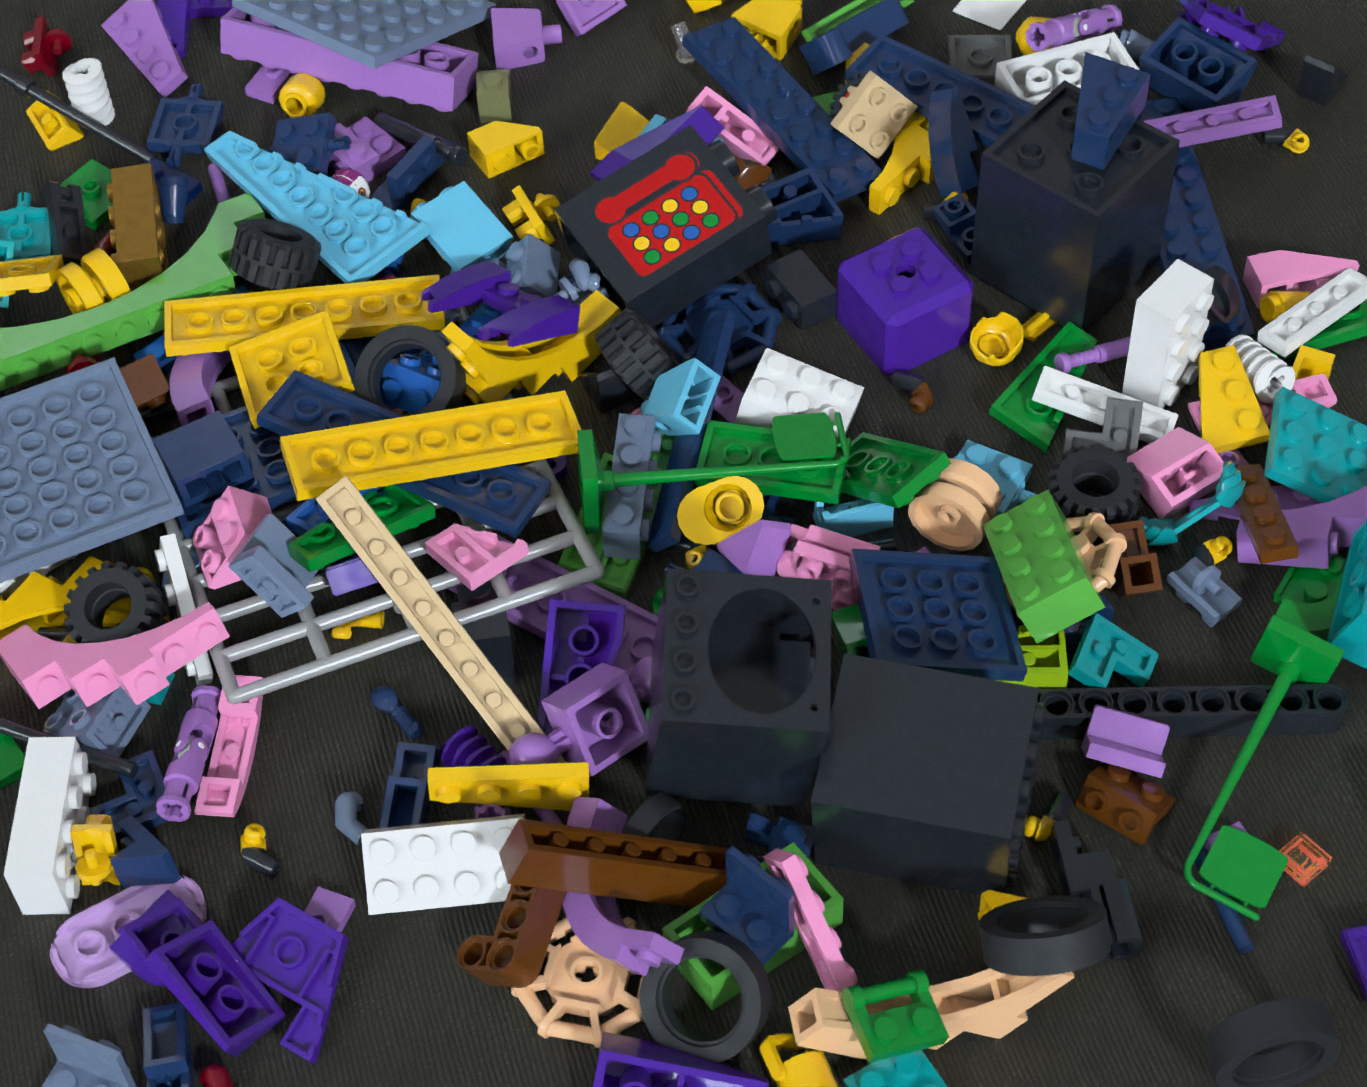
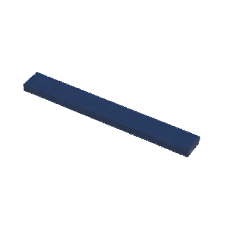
[646,309,736,553]

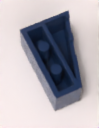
[1071,52,1150,170]
[761,167,844,246]

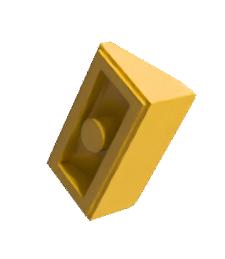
[26,90,84,151]
[594,102,650,160]

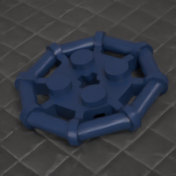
[657,282,782,377]

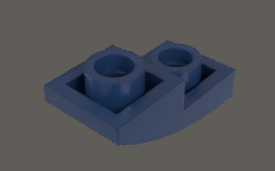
[932,193,976,265]

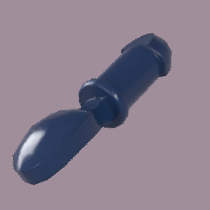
[370,685,424,739]

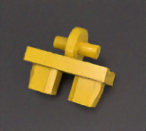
[502,185,560,245]
[70,815,121,886]

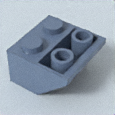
[483,233,560,304]

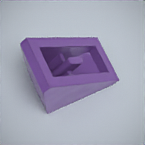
[717,519,792,576]

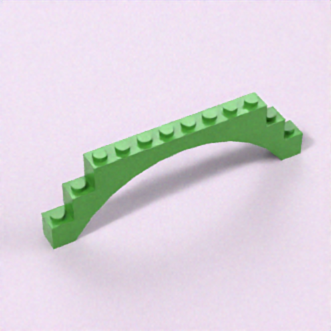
[0,192,265,391]

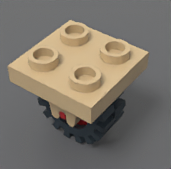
[829,70,918,159]

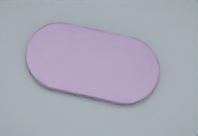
[50,875,207,988]

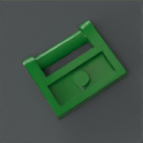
[842,969,949,1063]

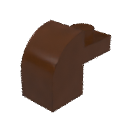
[1109,520,1163,597]

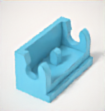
[813,499,894,537]

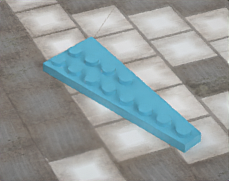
[204,131,431,283]

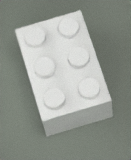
[735,348,864,437]

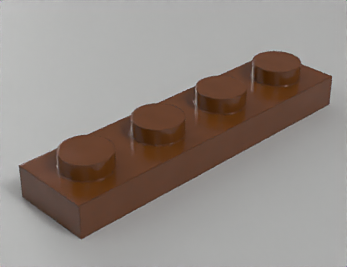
[1235,464,1299,564]

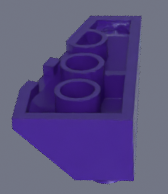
[537,599,626,735]

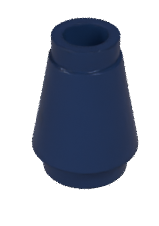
[157,177,190,224]

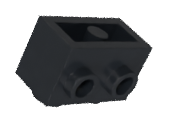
[764,249,837,330]

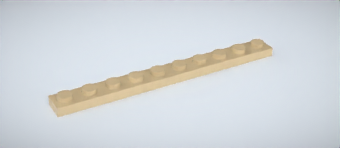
[316,476,568,763]

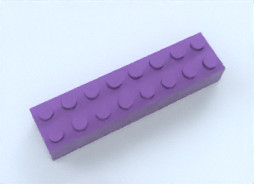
[221,8,478,112]

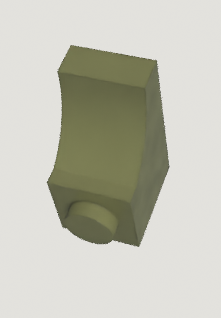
[476,69,512,123]

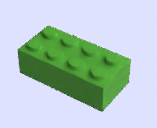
[983,489,1105,644]
[662,842,843,1011]

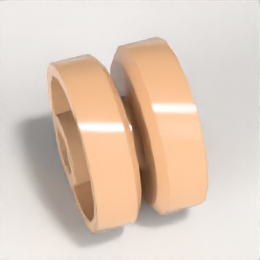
[908,458,1002,551]

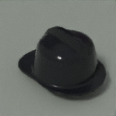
[1203,265,1241,326]

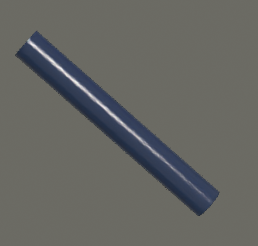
[1189,845,1254,954]

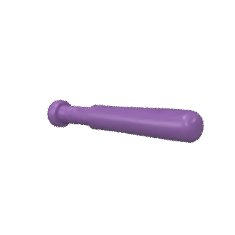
[1054,336,1131,373]

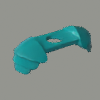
[1138,461,1246,546]

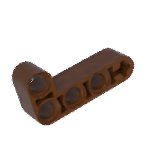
[456,884,567,988]

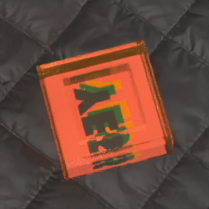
[1279,832,1333,888]

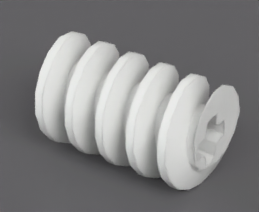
[63,58,115,126]
[1225,335,1295,403]

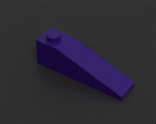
[590,105,725,182]
[593,1032,769,1087]

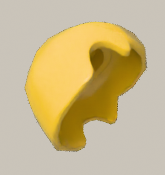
[969,312,1024,367]

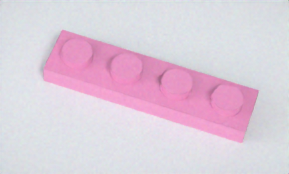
[763,848,858,992]

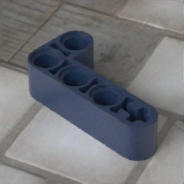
[799,0,910,75]

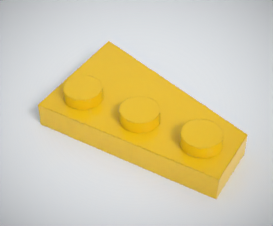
[1198,345,1270,454]

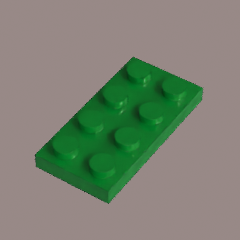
[694,420,851,504]
[841,432,951,509]

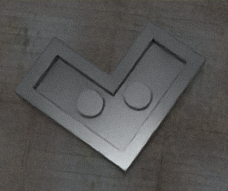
[1063,397,1143,457]

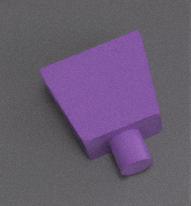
[491,8,562,70]

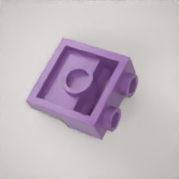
[328,116,407,182]

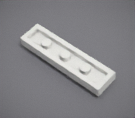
[1257,267,1367,357]
[1032,366,1178,443]
[154,533,213,686]

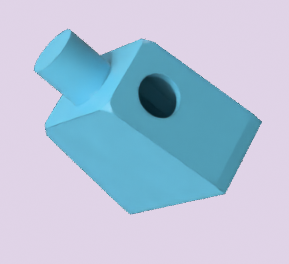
[641,358,721,436]

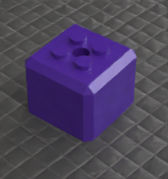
[837,227,974,376]

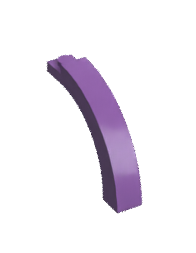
[169,351,232,427]
[562,797,684,976]

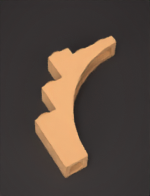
[788,968,1075,1060]

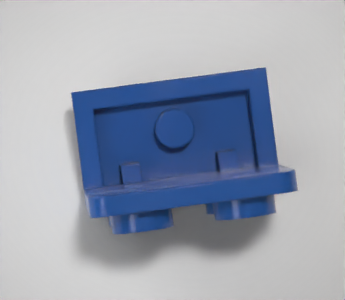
[380,350,441,413]

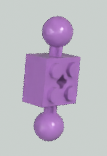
[508,655,652,776]

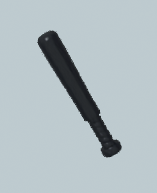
[374,112,468,166]

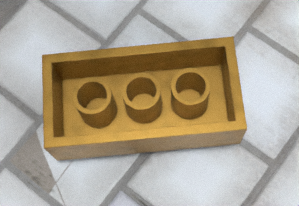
[107,163,168,292]

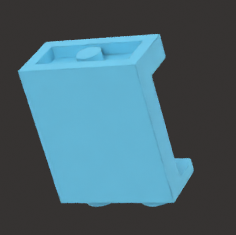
[411,181,513,274]

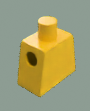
[732,0,802,61]

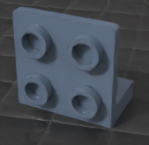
[228,514,318,618]
[43,686,151,757]
[42,1024,137,1087]

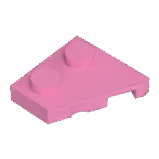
[425,524,529,591]

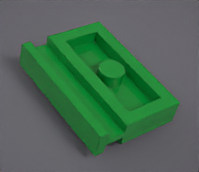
[1273,554,1347,603]

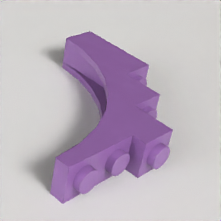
[1236,485,1367,569]

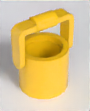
[759,1033,838,1087]

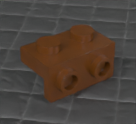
[1076,762,1175,845]

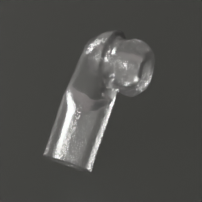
[671,22,696,64]

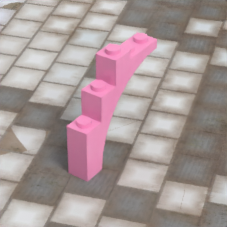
[0,602,230,709]

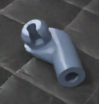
[569,258,600,292]
[335,791,368,847]

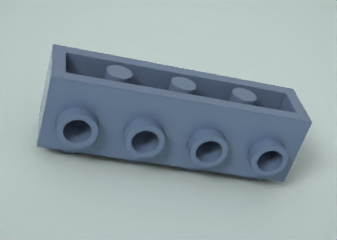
[603,413,662,559]

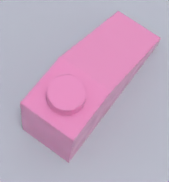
[686,86,780,166]
[1243,250,1359,309]

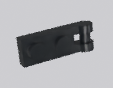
[43,180,89,267]

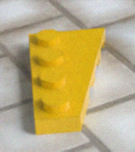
[428,762,589,811]

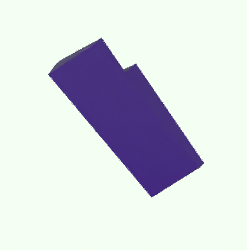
[118,898,286,1057]

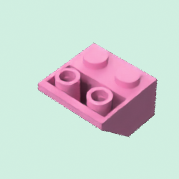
[1127,427,1224,520]
[192,486,273,589]

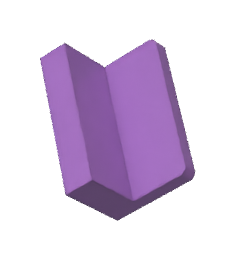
[1081,704,1170,778]

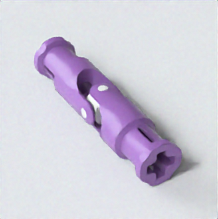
[1025,4,1122,52]
[156,685,221,822]

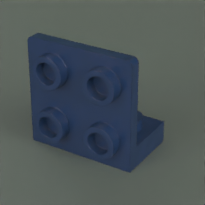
[699,846,794,966]

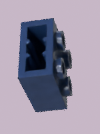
[152,410,254,508]

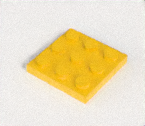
[229,310,355,429]

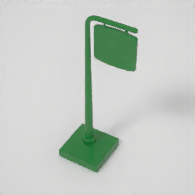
[577,412,850,535]
[1183,615,1345,921]

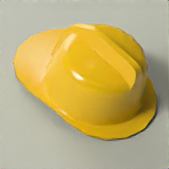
[677,476,764,545]

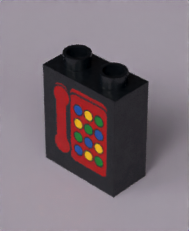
[554,125,777,328]

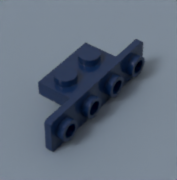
[369,133,455,211]

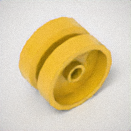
[56,248,131,314]

